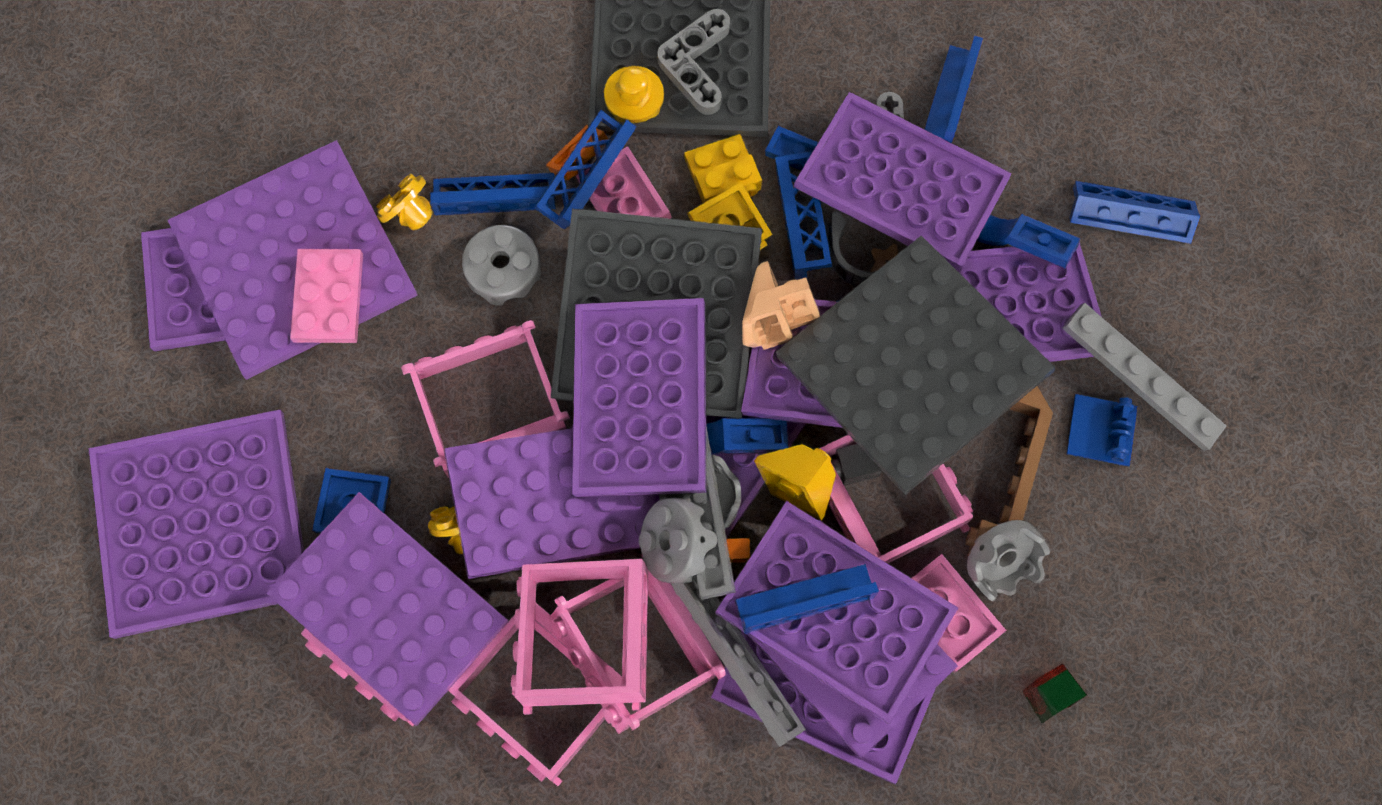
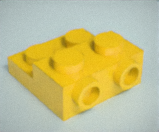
[684,134,762,203]
[687,182,773,250]

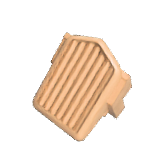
[742,261,820,350]

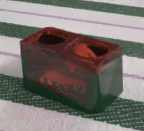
[1023,664,1087,724]

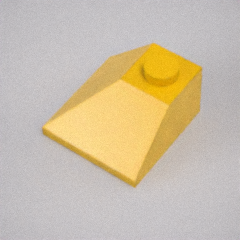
[754,444,836,521]

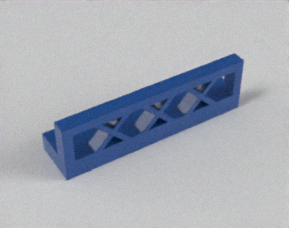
[924,36,983,143]
[534,110,637,229]
[775,151,832,280]
[430,173,556,215]
[1070,181,1200,244]
[735,564,879,634]

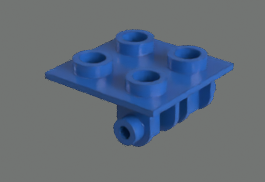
[1066,394,1138,467]

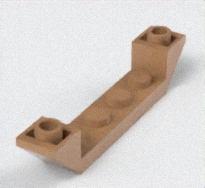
[965,386,1053,556]

